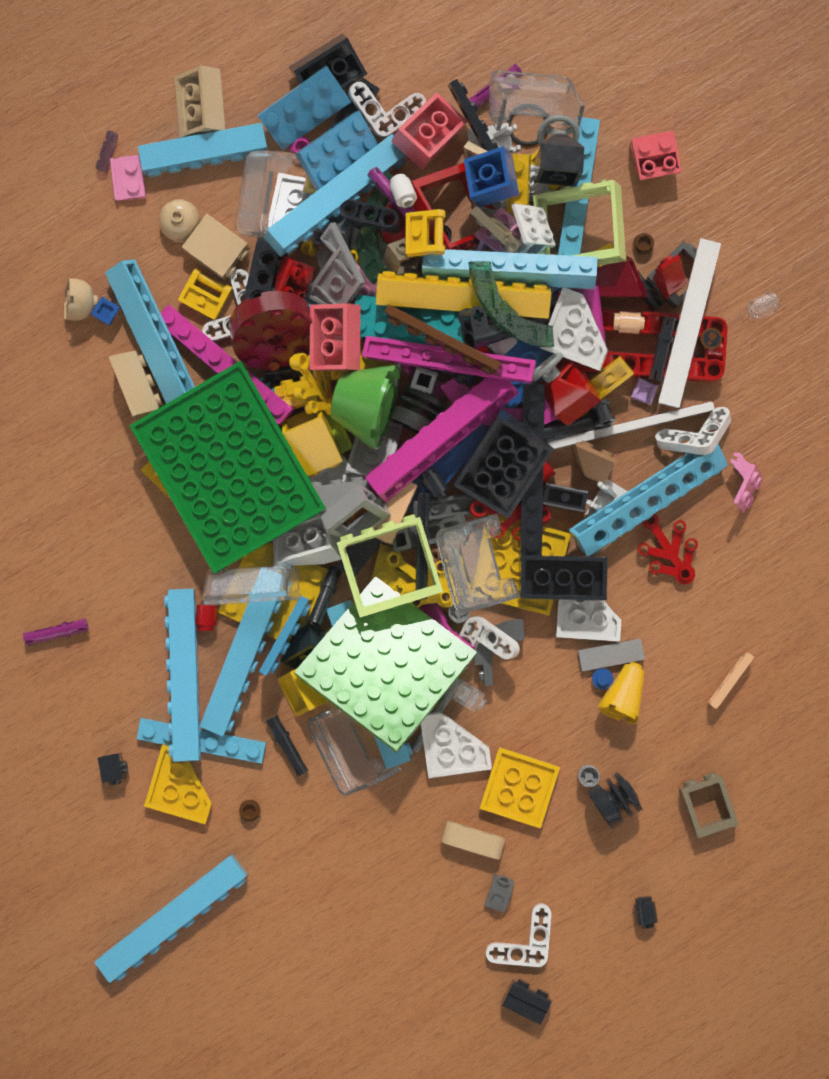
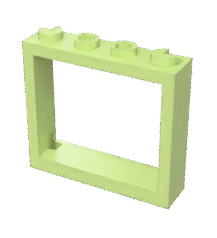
[533,179,626,266]
[337,514,443,617]

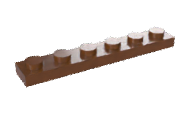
[384,304,503,376]

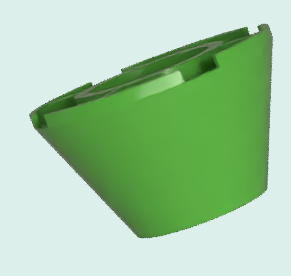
[331,365,400,450]

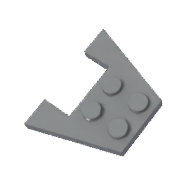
[305,223,365,304]

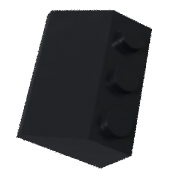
[289,34,367,89]

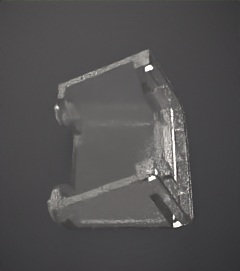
[436,514,520,613]

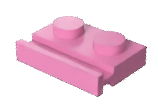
[110,155,146,202]

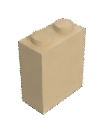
[182,214,249,281]

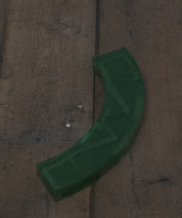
[356,170,393,285]
[468,261,554,348]

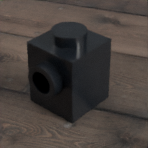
[98,752,129,786]

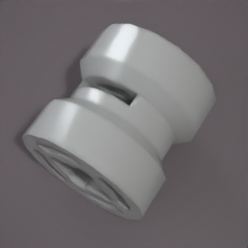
[448,602,470,623]
[577,765,600,787]

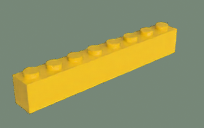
[376,271,551,319]

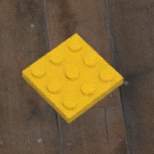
[479,747,560,829]

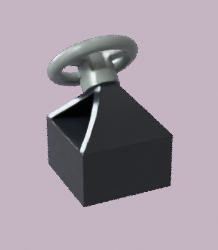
[534,115,584,187]

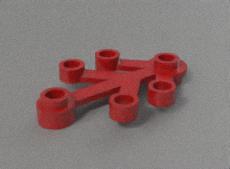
[469,500,552,541]
[637,514,698,585]

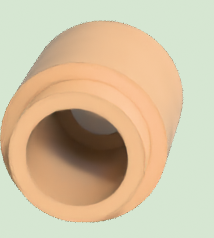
[613,311,644,334]

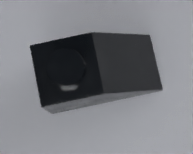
[281,624,325,669]

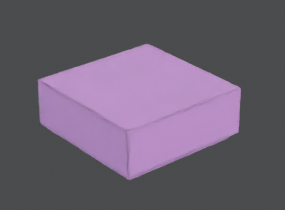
[631,378,659,406]

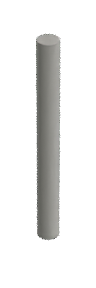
[411,678,462,753]

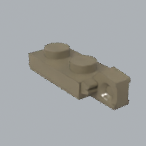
[471,206,523,253]

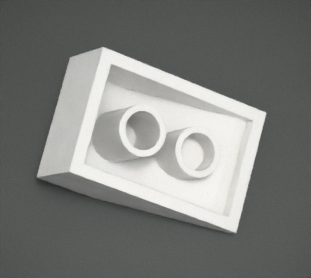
[273,512,342,566]

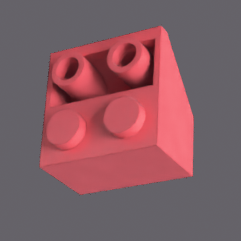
[629,131,682,181]

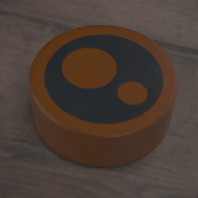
[700,328,722,350]

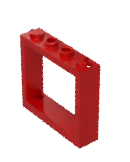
[411,163,495,251]

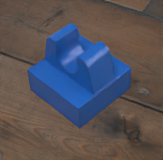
[91,296,121,326]

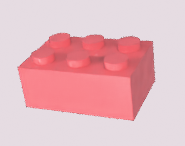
[391,92,468,170]
[310,303,360,371]

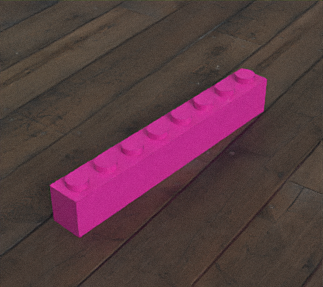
[365,377,519,502]

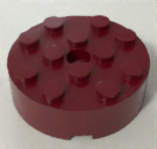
[229,291,313,371]

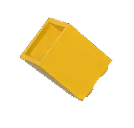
[282,410,343,477]
[277,669,328,717]

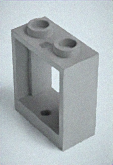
[320,484,391,546]

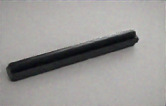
[416,493,430,599]

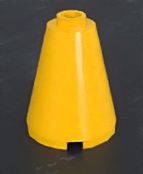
[597,662,645,724]

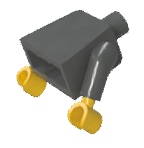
[301,209,362,266]

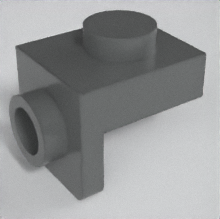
[484,874,514,912]

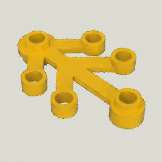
[290,353,333,415]
[386,551,457,608]

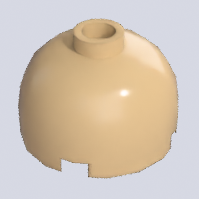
[159,199,201,242]
[64,278,97,321]

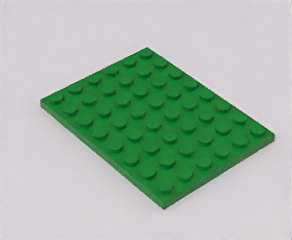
[129,361,326,574]

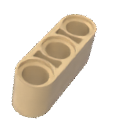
[441,821,506,860]

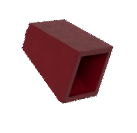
[595,256,649,299]

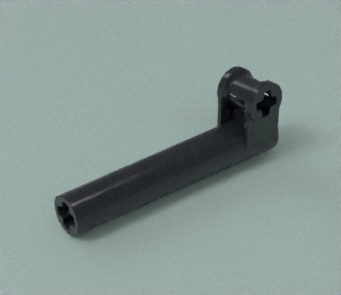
[458,306,555,349]
[544,399,616,442]

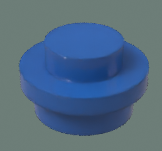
[592,668,613,690]

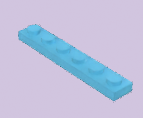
[137,718,266,764]

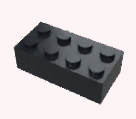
[519,555,608,601]

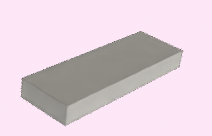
[578,639,645,671]

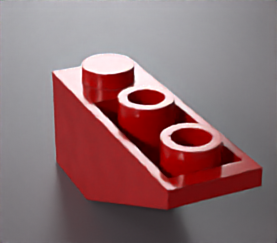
[652,255,687,299]

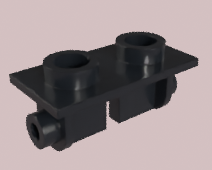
[265,367,303,384]

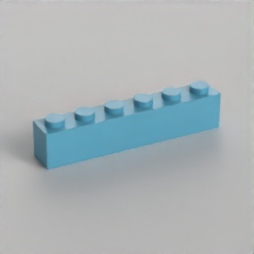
[138,123,268,177]

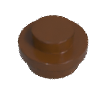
[633,233,654,254]
[239,800,261,821]

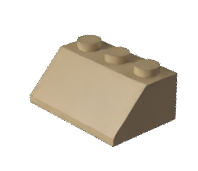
[174,65,225,138]
[109,351,163,420]

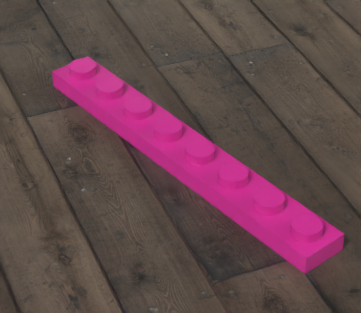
[161,304,294,426]
[362,336,536,384]

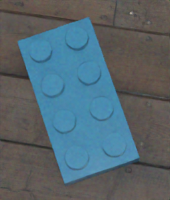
[257,66,351,150]
[295,110,378,191]
[259,596,311,676]

